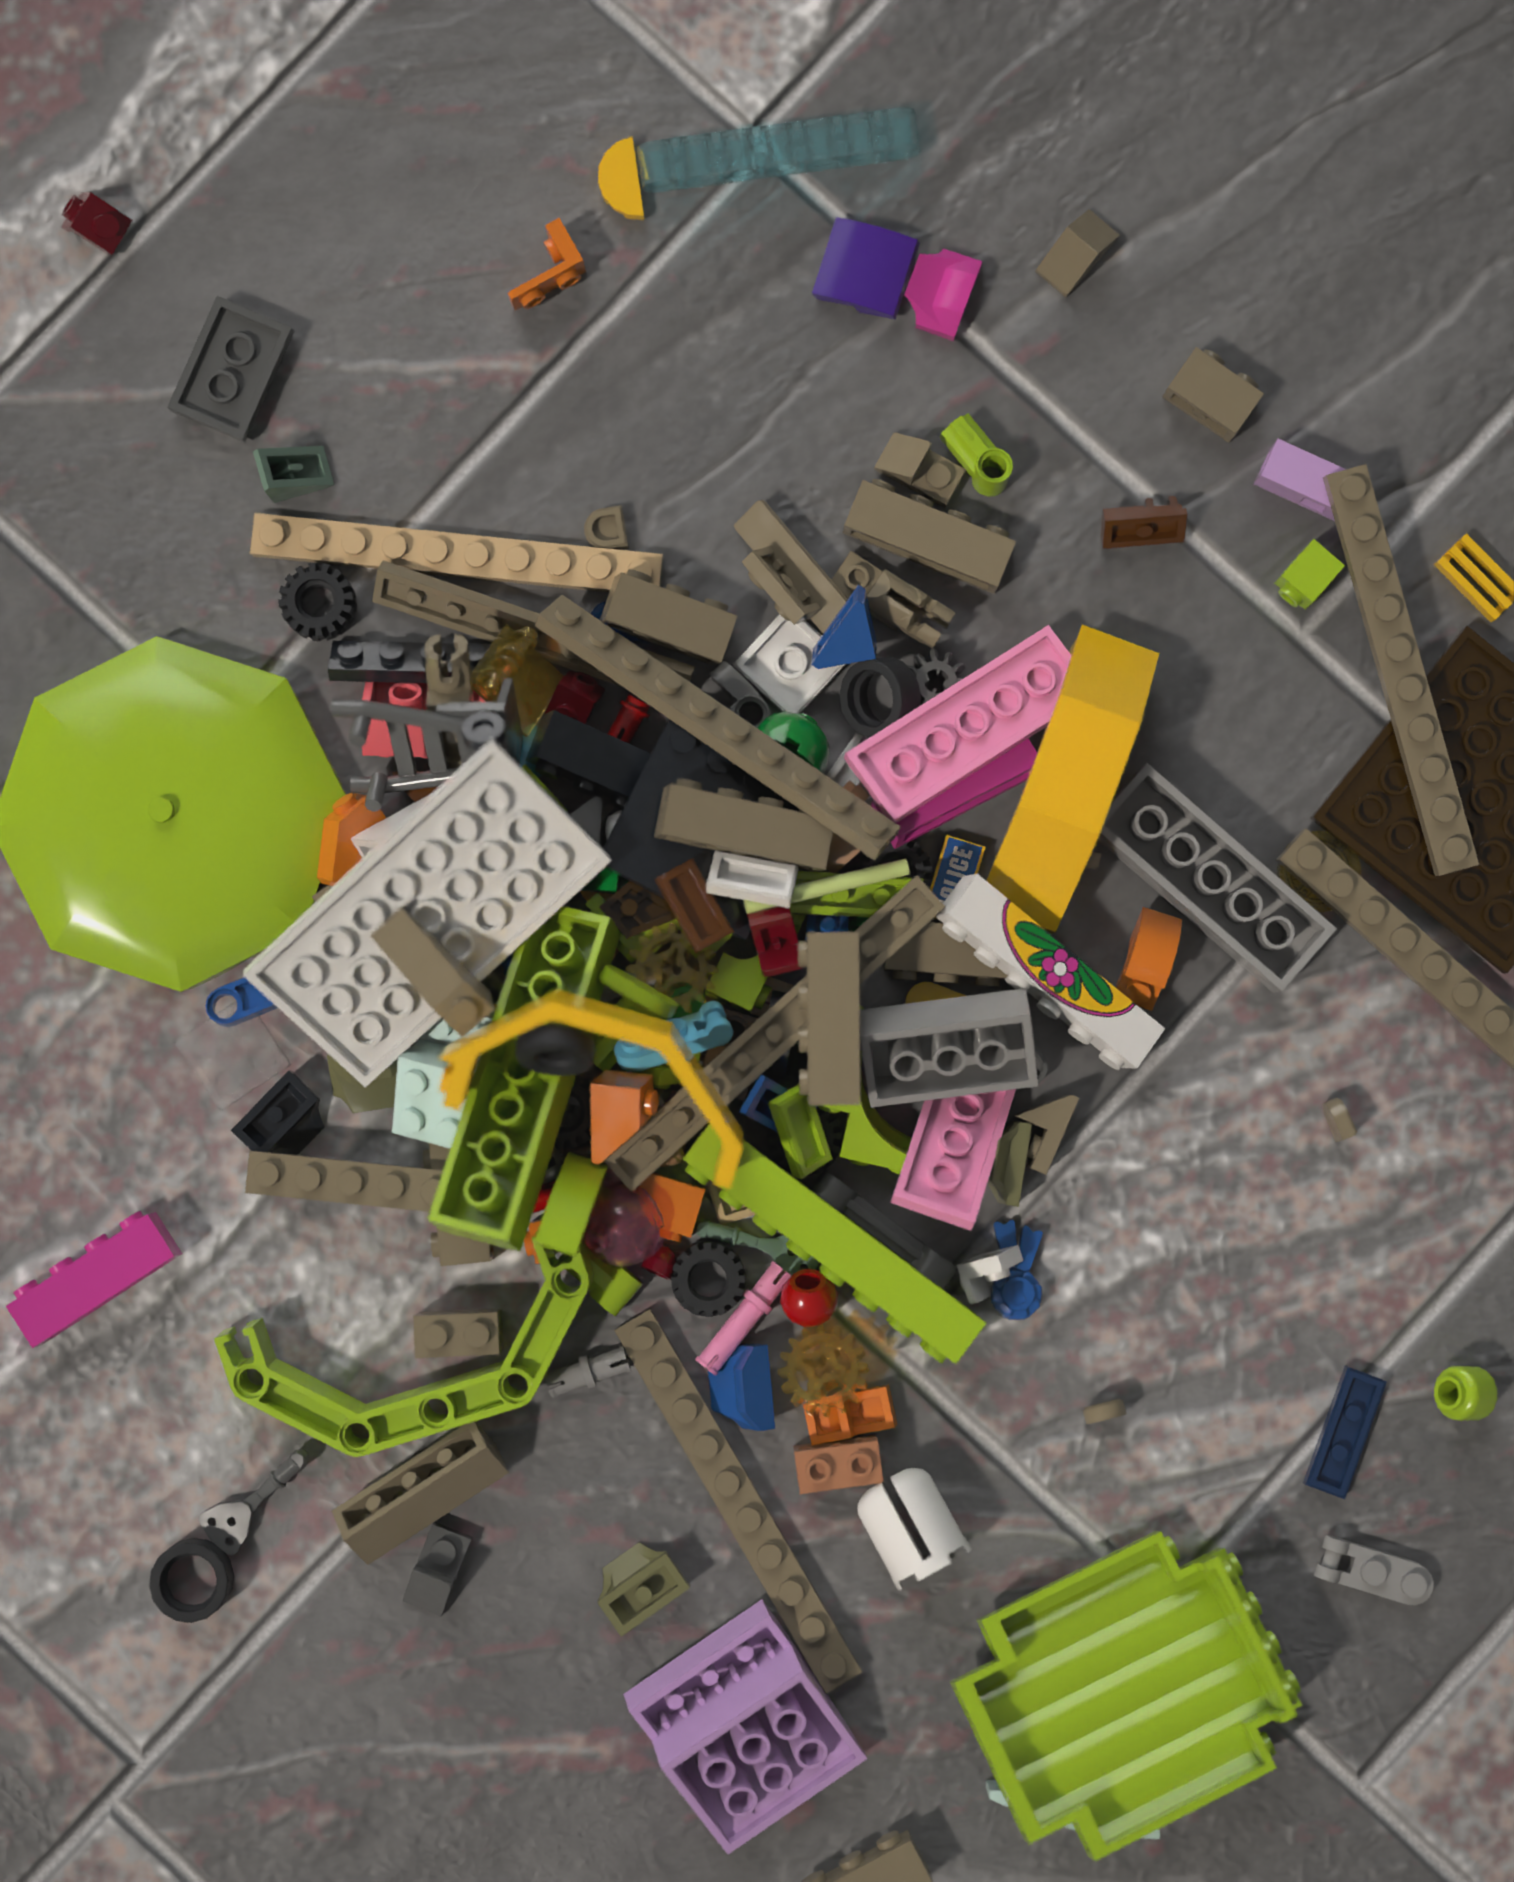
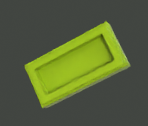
[768,1084,833,1179]

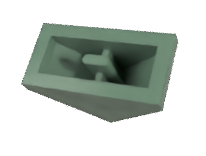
[253,446,334,503]

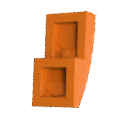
[803,1384,898,1446]

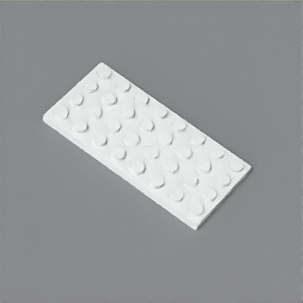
[243,738,611,1088]

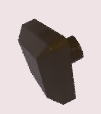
[599,881,676,939]

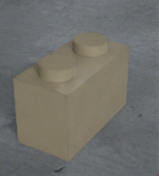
[1162,347,1264,443]
[413,1308,504,1359]

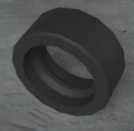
[840,657,921,738]
[149,1538,234,1623]

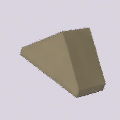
[1035,209,1120,298]

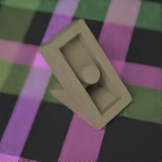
[874,432,966,508]
[1013,1095,1079,1175]

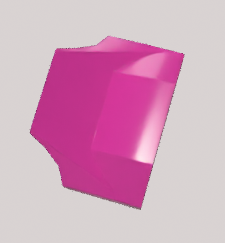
[904,249,983,341]

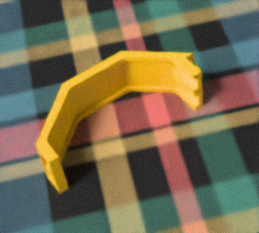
[986,624,1160,934]
[438,989,743,1189]

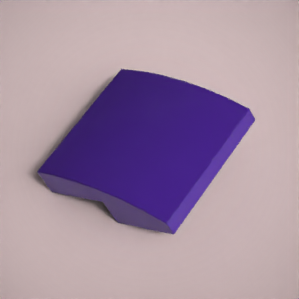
[812,217,920,320]

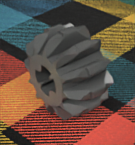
[907,648,966,706]

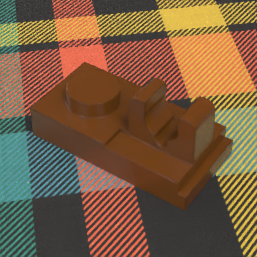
[1100,496,1188,549]

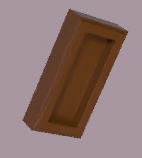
[654,858,734,953]

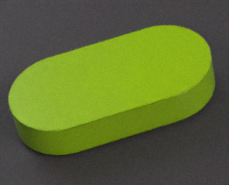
[598,964,678,1019]

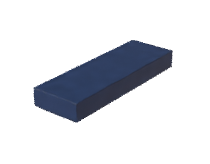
[1303,1366,1387,1499]

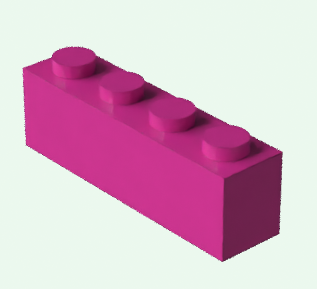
[871,738,1037,849]
[6,1211,183,1349]

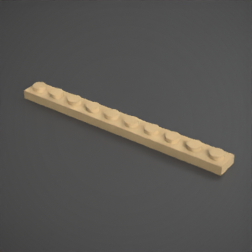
[250,513,663,592]

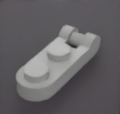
[1314,1535,1434,1605]

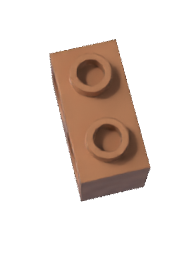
[793,1434,884,1494]

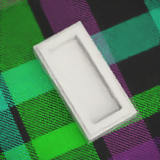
[706,850,798,908]

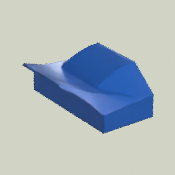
[708,1344,775,1431]

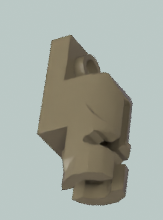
[832,551,956,649]
[425,634,474,768]

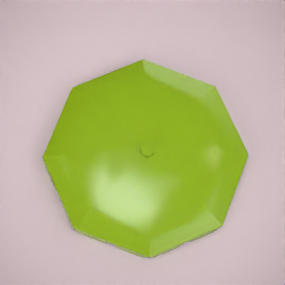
[0,636,346,992]

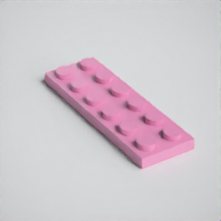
[844,625,1071,823]

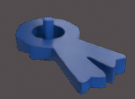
[991,1219,1043,1320]

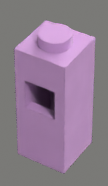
[1254,439,1346,521]

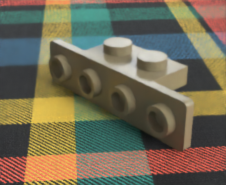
[734,500,848,633]

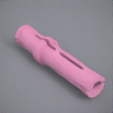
[695,1261,791,1376]

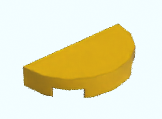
[598,136,645,220]

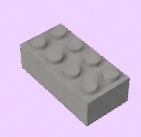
[859,988,1038,1108]

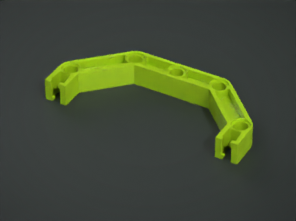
[214,1231,594,1457]

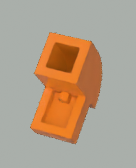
[1115,907,1182,1011]

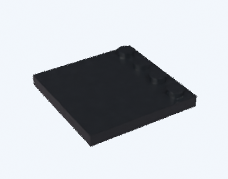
[603,718,799,940]

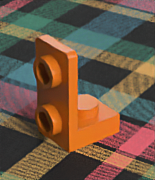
[508,218,586,310]

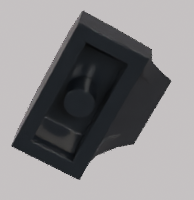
[230,1070,325,1155]

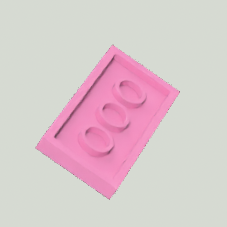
[891,1089,1016,1231]

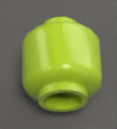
[1434,1366,1498,1421]

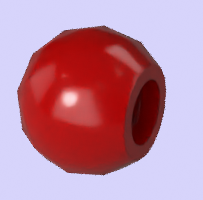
[780,1269,838,1328]

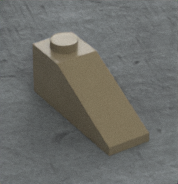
[371,906,494,1038]

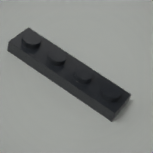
[328,641,498,685]

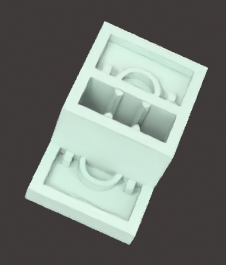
[392,1011,495,1148]

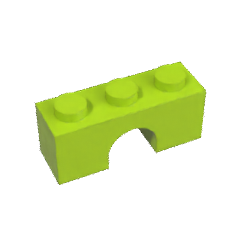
[705,913,807,1016]

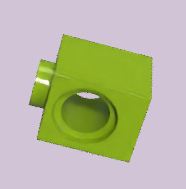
[1274,539,1345,609]

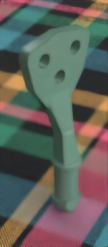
[694,1219,819,1280]

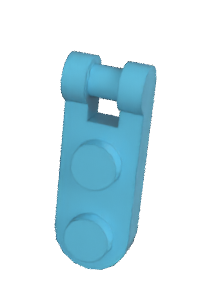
[614,1001,733,1072]

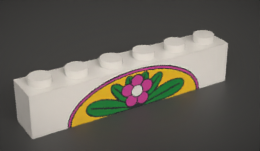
[935,874,1165,1070]

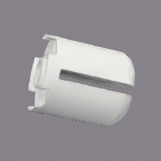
[857,1468,972,1591]

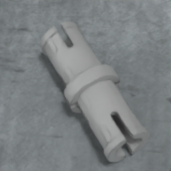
[545,1346,632,1398]

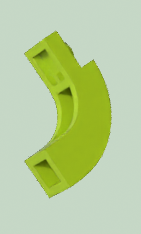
[535,1151,609,1258]

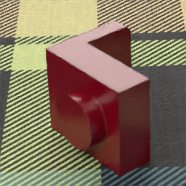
[61,192,133,255]
[544,671,605,724]
[748,907,803,977]

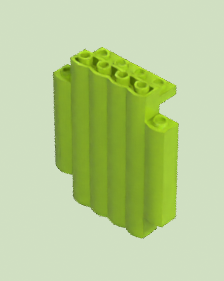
[950,1531,1302,1861]

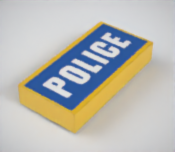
[929,835,986,920]

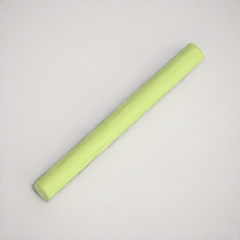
[743,858,909,914]

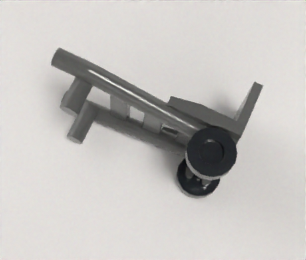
[331,678,523,811]

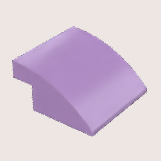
[623,1599,867,1854]

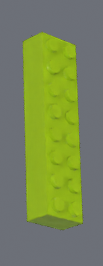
[427,906,621,1252]
[683,1123,986,1364]

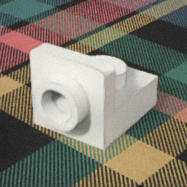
[957,1245,1023,1304]

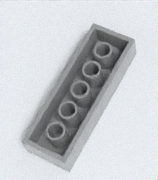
[1097,763,1337,993]

